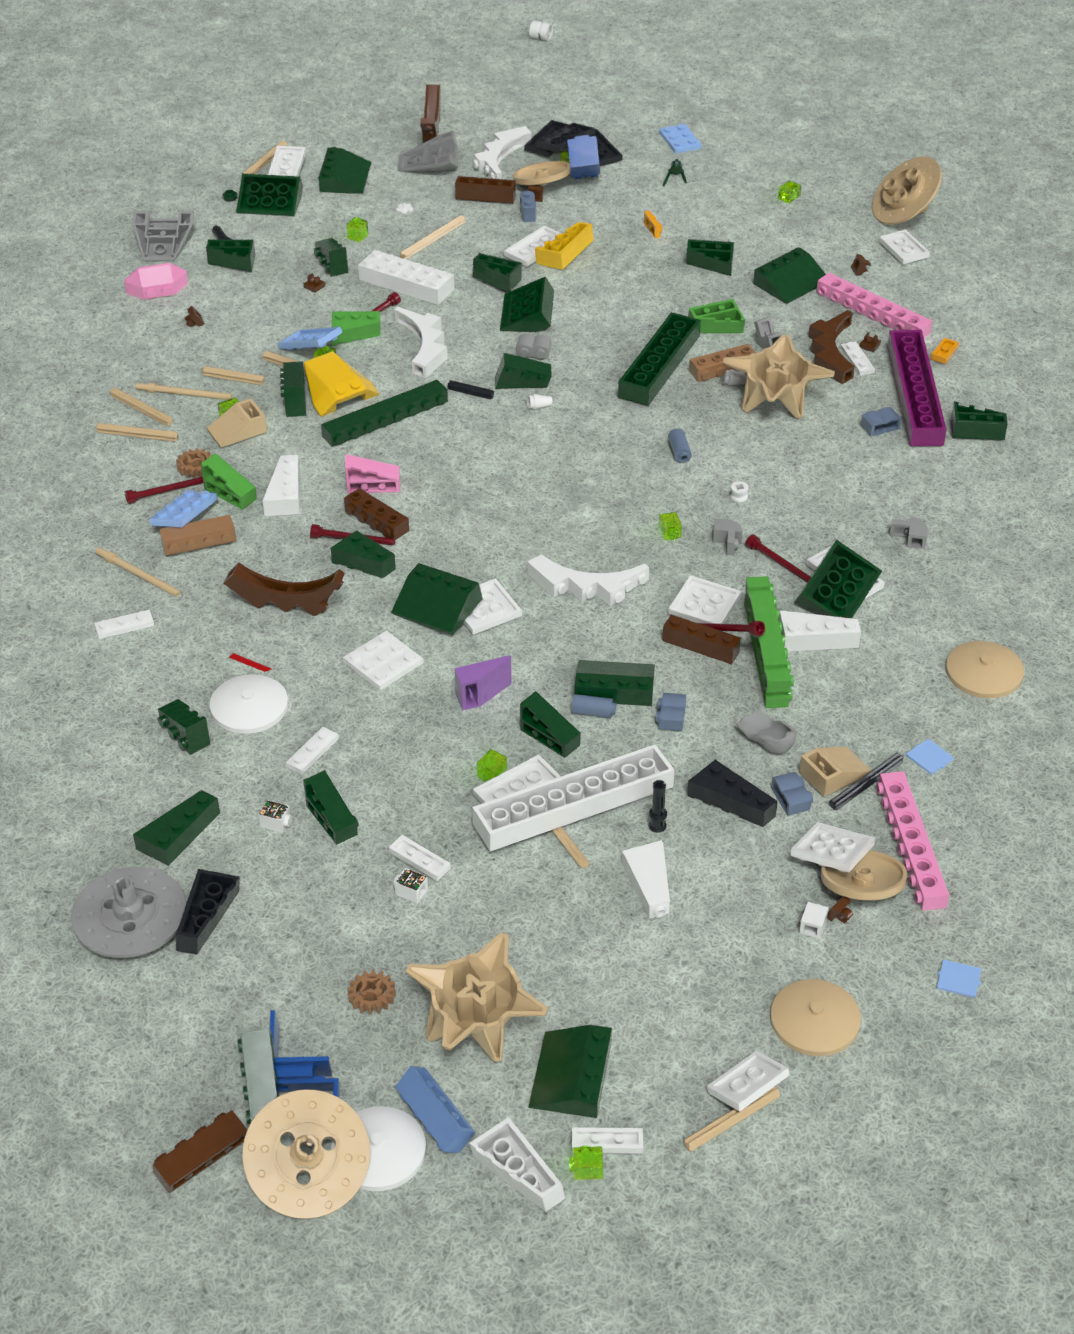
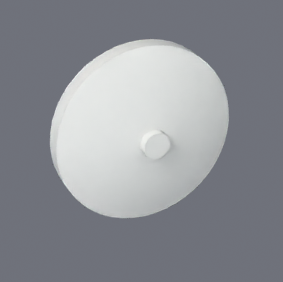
[210,674,288,734]
[331,1106,426,1191]

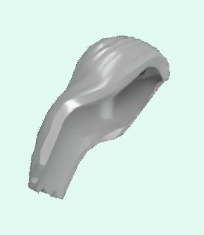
[736,709,796,754]

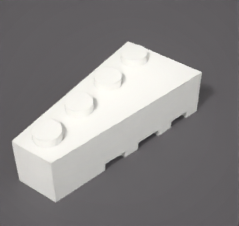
[263,455,300,516]
[779,610,861,651]
[469,1117,565,1212]

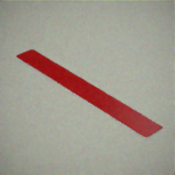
[229,653,272,672]

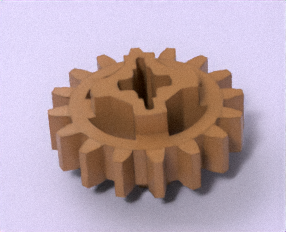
[176,448,212,478]
[347,969,396,1015]

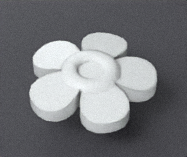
[396,203,413,214]

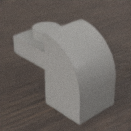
[754,317,782,349]
[890,516,928,549]
[713,518,743,555]

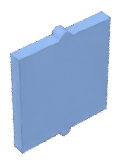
[906,739,954,775]
[937,959,982,998]

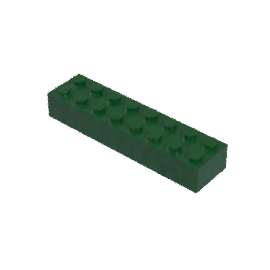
[618,312,701,406]

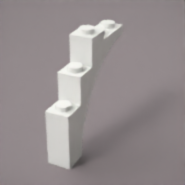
[473,126,531,179]
[394,307,447,378]
[527,555,649,606]

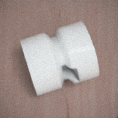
[529,20,553,41]

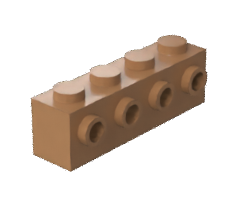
[689,344,756,382]
[159,515,236,556]

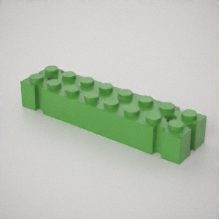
[744,576,794,708]

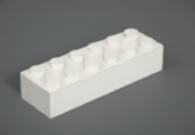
[358,250,455,305]

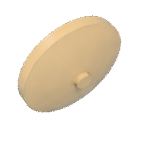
[513,161,571,186]
[946,641,1024,698]
[821,850,907,900]
[770,979,861,1056]

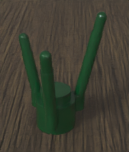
[662,159,687,187]

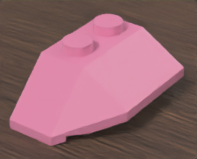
[124,263,188,300]

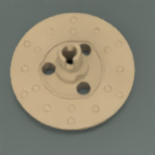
[872,157,942,225]
[242,1090,370,1219]

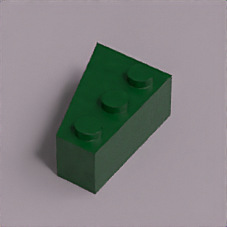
[314,238,348,277]
[206,239,255,272]
[686,239,734,276]
[473,253,522,292]
[495,353,552,389]
[951,401,1008,440]
[330,530,396,578]
[520,691,581,758]
[157,699,211,755]
[303,770,359,845]

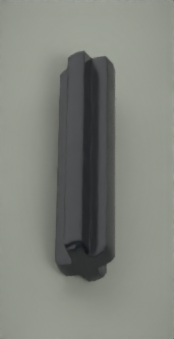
[447,380,494,400]

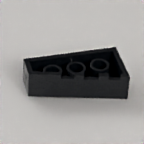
[687,760,778,827]
[176,869,240,954]

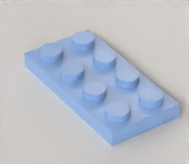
[278,327,343,350]
[150,490,218,528]

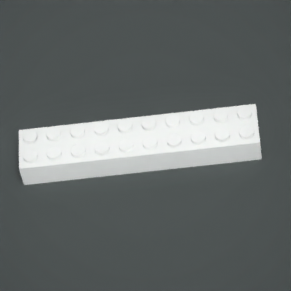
[472,745,675,852]

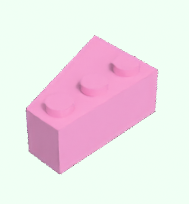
[345,454,400,493]

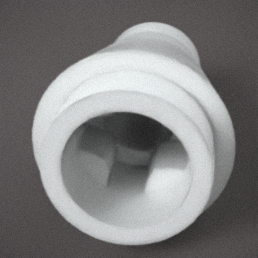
[723,369,747,385]
[527,393,552,410]

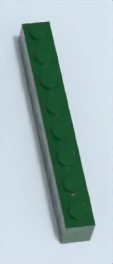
[321,380,448,447]

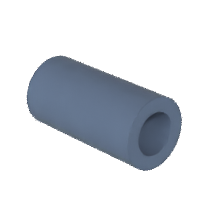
[668,428,692,462]
[572,694,617,718]

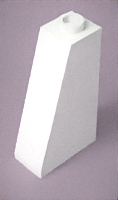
[622,840,670,919]

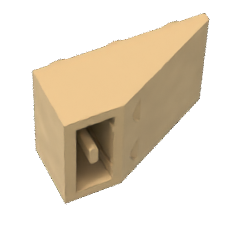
[207,398,267,448]
[799,747,871,797]

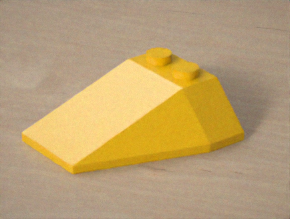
[304,351,379,417]

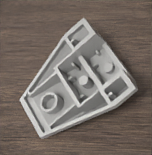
[398,130,459,172]
[132,211,194,262]

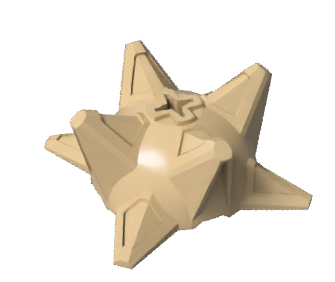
[723,334,835,419]
[405,933,548,1062]

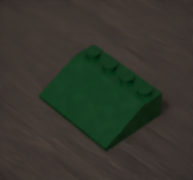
[318,147,372,194]
[236,173,303,217]
[753,247,826,304]
[500,276,554,332]
[794,540,882,619]
[391,563,483,635]
[575,660,655,706]
[528,1025,612,1118]

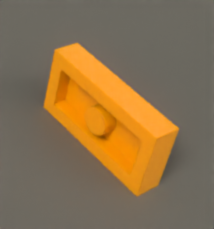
[644,210,662,238]
[931,338,959,364]

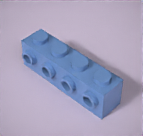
[395,1066,476,1153]

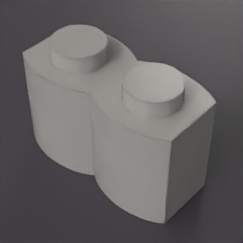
[516,334,551,359]

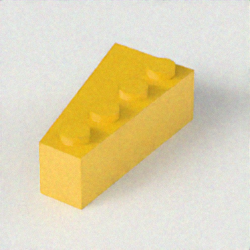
[535,222,594,270]

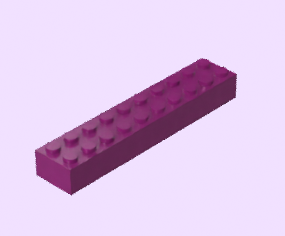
[887,330,947,446]

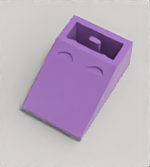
[454,655,512,710]

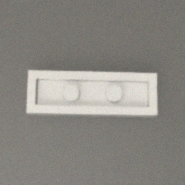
[840,341,875,376]
[95,610,154,639]
[286,727,339,774]
[389,835,451,881]
[572,1127,643,1154]

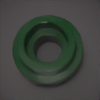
[222,190,237,202]

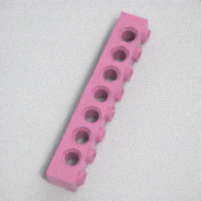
[817,273,932,338]
[876,771,949,911]

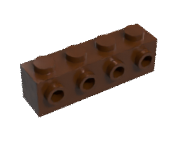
[455,176,516,204]
[344,488,410,540]
[663,614,741,665]
[153,1110,247,1194]

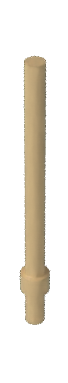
[135,383,233,400]
[96,547,181,597]

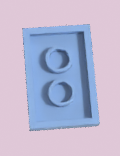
[659,124,702,153]

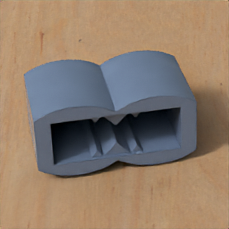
[520,191,536,222]
[861,407,902,436]
[656,692,686,731]
[771,772,813,816]

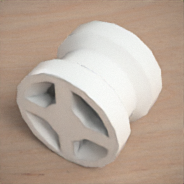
[730,481,749,502]

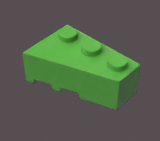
[688,299,745,333]
[331,311,381,346]
[201,453,257,510]

